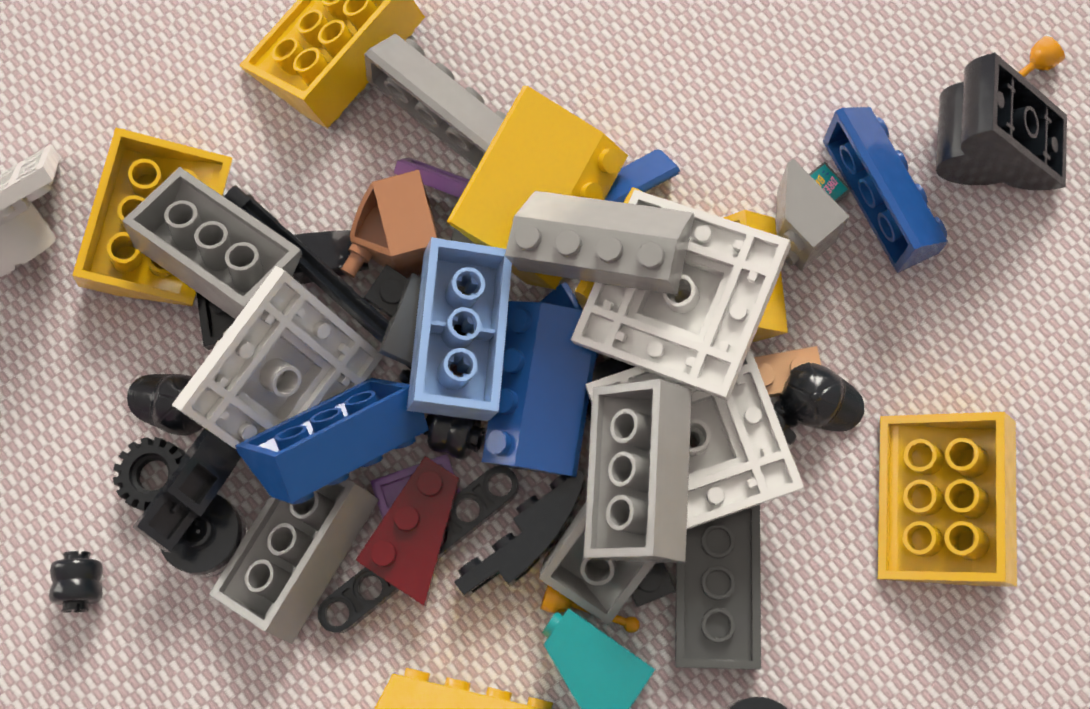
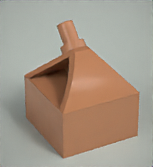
[340,170,439,278]

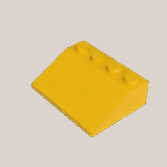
[239,0,425,129]
[446,86,628,290]
[72,127,233,306]
[878,412,1017,587]
[374,668,553,709]

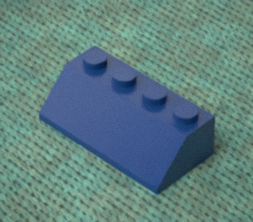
[822,107,948,273]
[481,301,597,477]
[235,378,429,504]

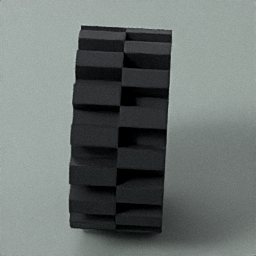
[113,437,185,511]

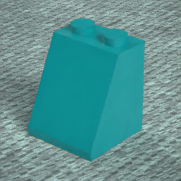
[542,608,656,709]

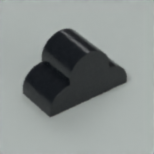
[936,53,1067,190]

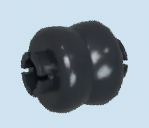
[423,414,486,460]
[49,551,103,613]

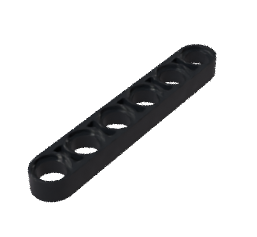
[318,466,519,633]

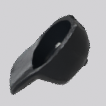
[779,362,864,432]
[127,374,203,436]

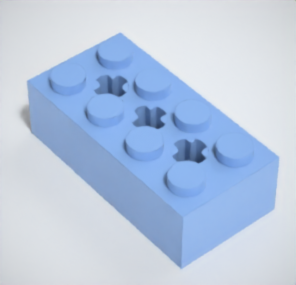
[407,237,512,421]

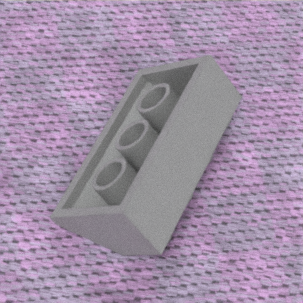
[364,33,506,168]
[122,167,302,319]
[505,191,695,295]
[584,379,692,563]
[209,479,379,644]

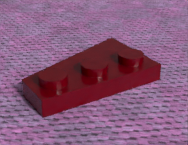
[355,456,460,607]

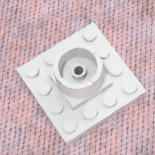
[0,144,60,277]
[571,189,791,401]
[172,266,383,450]
[586,348,804,529]

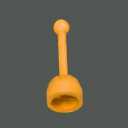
[1018,36,1065,77]
[540,585,640,633]

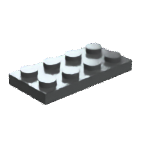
[675,505,761,670]

